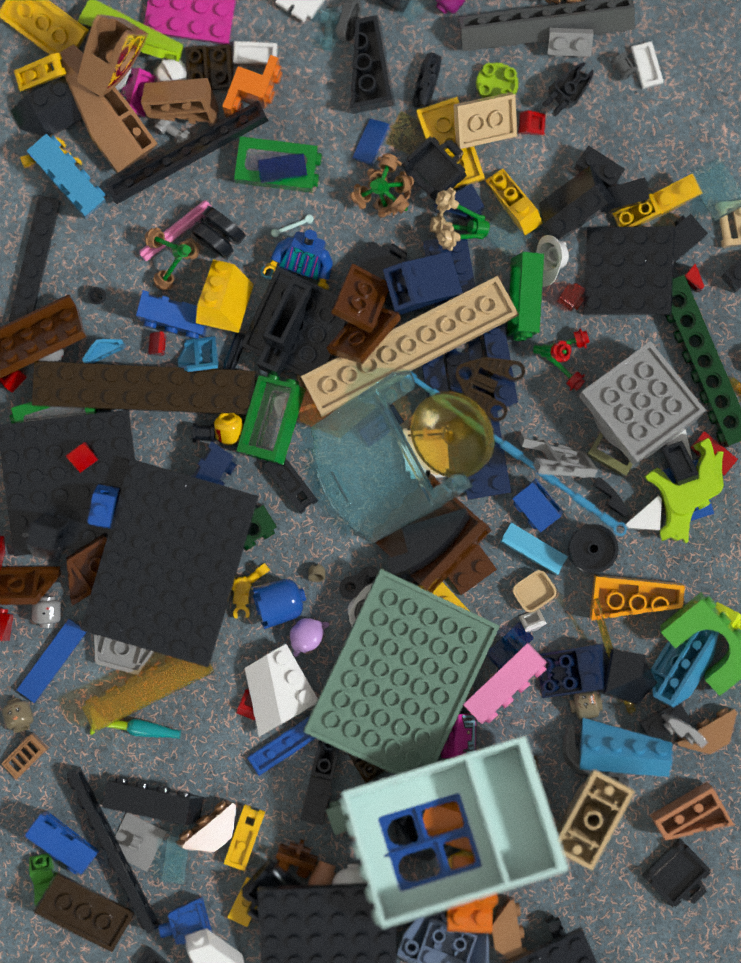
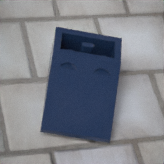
[383,252,463,315]
[539,643,609,698]

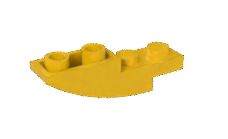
[612,174,703,227]

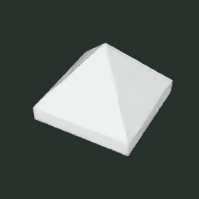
[519,609,546,632]

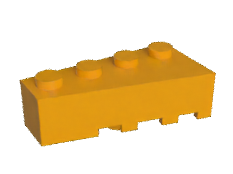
[589,574,685,621]

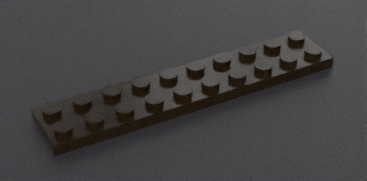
[32,361,255,415]

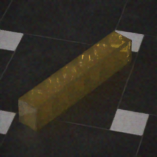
[82,657,215,732]

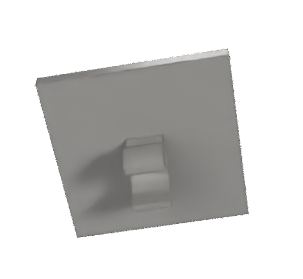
[115,813,167,872]

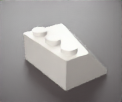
[244,644,318,737]

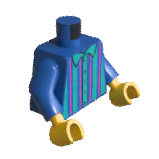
[263,230,333,290]

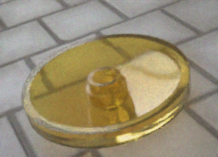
[411,391,494,478]

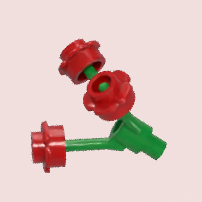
[533,328,590,391]

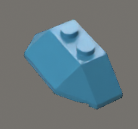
[650,630,719,707]

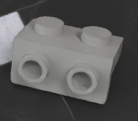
[547,28,594,58]

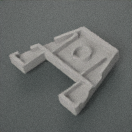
[517,431,597,478]
[94,634,154,675]

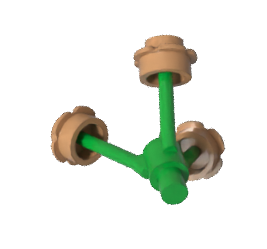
[145,227,200,290]

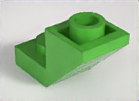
[29,853,55,906]

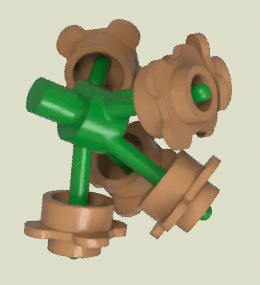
[350,153,414,218]

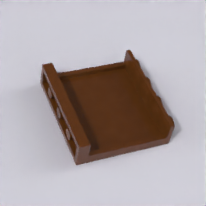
[371,474,491,593]

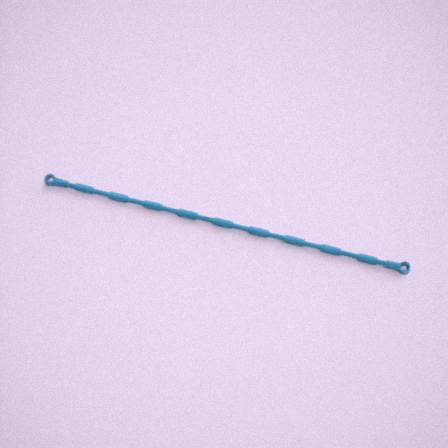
[260,265,627,536]

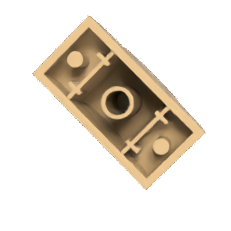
[557,769,635,870]

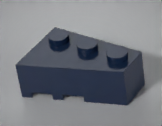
[191,442,237,486]

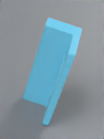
[500,523,568,576]

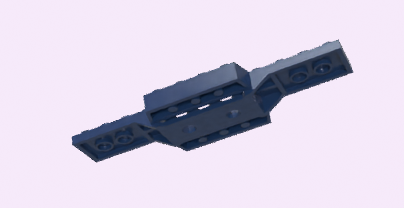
[422,239,518,500]

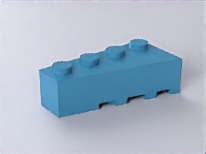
[27,134,105,219]
[579,718,673,777]

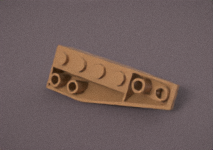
[60,44,158,174]

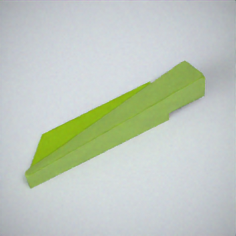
[78,0,183,62]

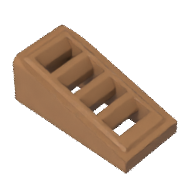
[1,733,49,780]

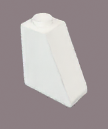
[185,928,245,963]

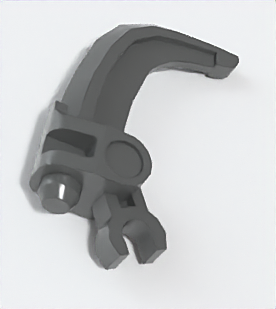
[562,724,629,787]

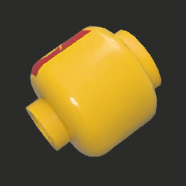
[214,413,243,446]

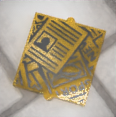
[386,112,425,155]

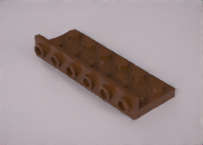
[0,295,86,378]

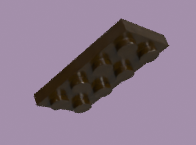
[34,872,135,952]

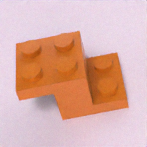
[222,55,283,118]
[447,856,498,934]

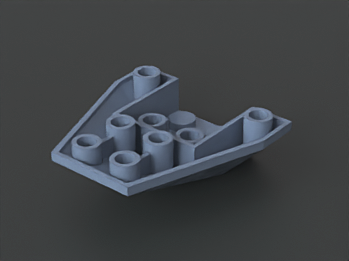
[396,910,489,963]

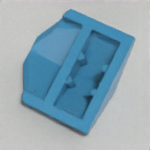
[178,336,219,372]
[82,339,127,364]

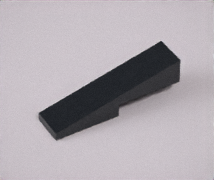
[596,177,651,216]

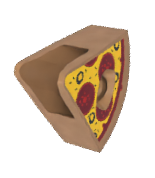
[77,14,148,97]

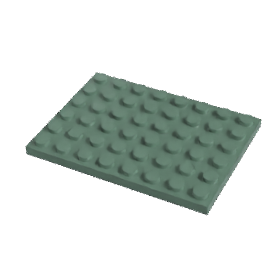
[303,569,500,775]

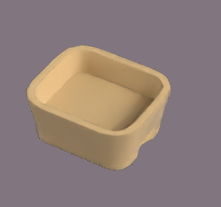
[513,570,557,613]

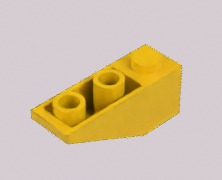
[485,169,543,236]

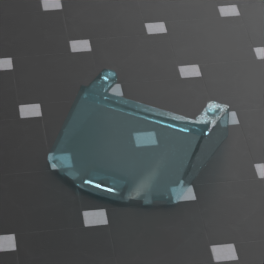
[311,370,472,543]

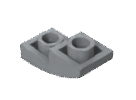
[661,713,708,748]

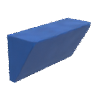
[352,118,390,166]

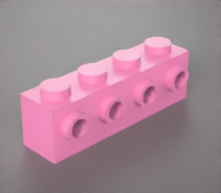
[463,643,548,724]

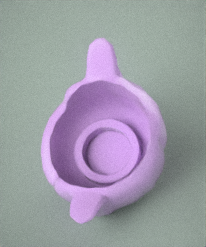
[290,618,329,657]

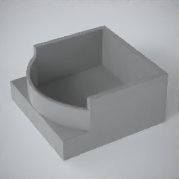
[579,341,706,466]

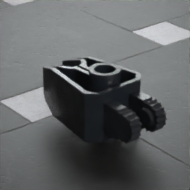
[542,62,594,117]

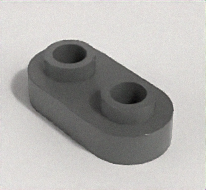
[336,0,362,41]

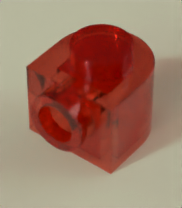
[557,283,585,312]

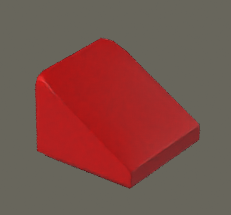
[518,110,546,136]
[685,264,705,293]
[148,331,166,356]
[0,370,27,393]
[66,442,98,473]
[236,689,256,721]

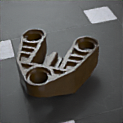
[455,357,525,423]

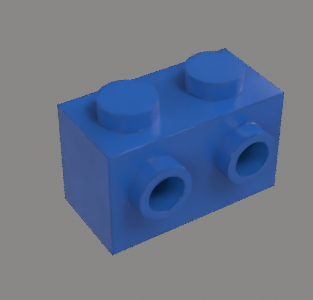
[512,478,564,533]

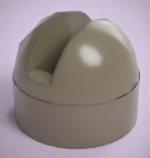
[308,564,325,582]

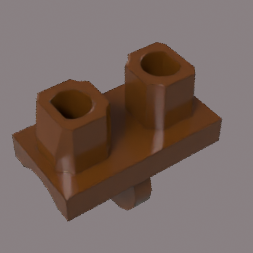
[275,839,318,879]

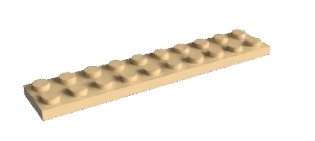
[301,276,518,416]

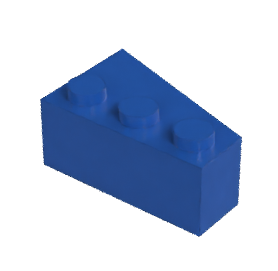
[136,290,207,339]
[24,811,100,874]

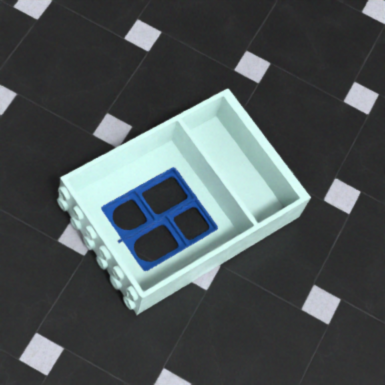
[339,736,568,929]

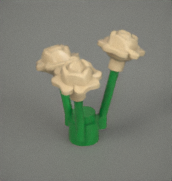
[430,187,490,251]

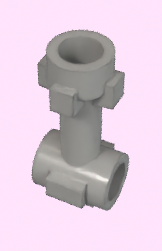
[153,119,192,144]

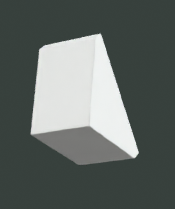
[625,496,662,531]

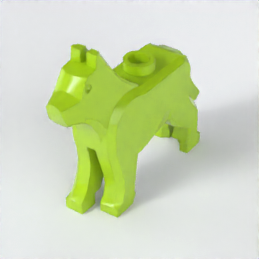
[644,438,724,543]

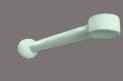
[271,215,314,237]

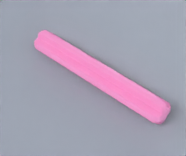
[139,200,211,261]

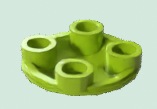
[476,63,519,98]

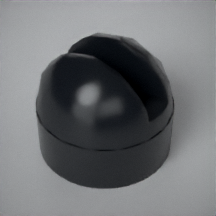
[88,287,106,305]

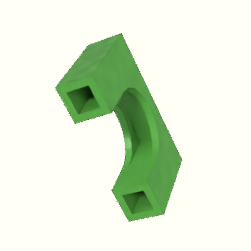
[660,592,741,696]

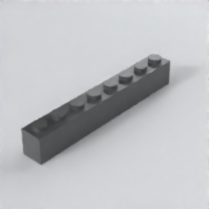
[459,0,635,51]

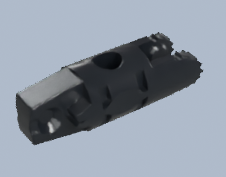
[412,52,442,108]

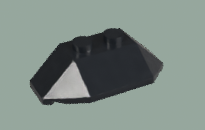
[11,76,83,137]

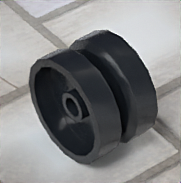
[189,206,246,260]
[567,524,619,574]

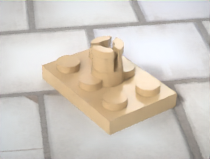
[454,92,517,149]

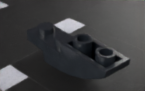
[300,739,340,825]

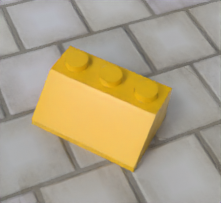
[196,259,254,333]

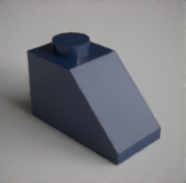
[433,184,484,221]

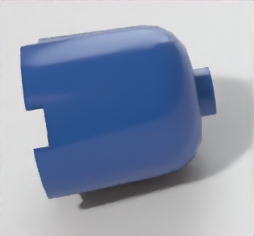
[251,579,306,629]

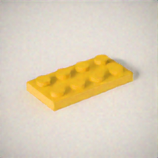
[0,0,89,55]
[416,97,485,190]

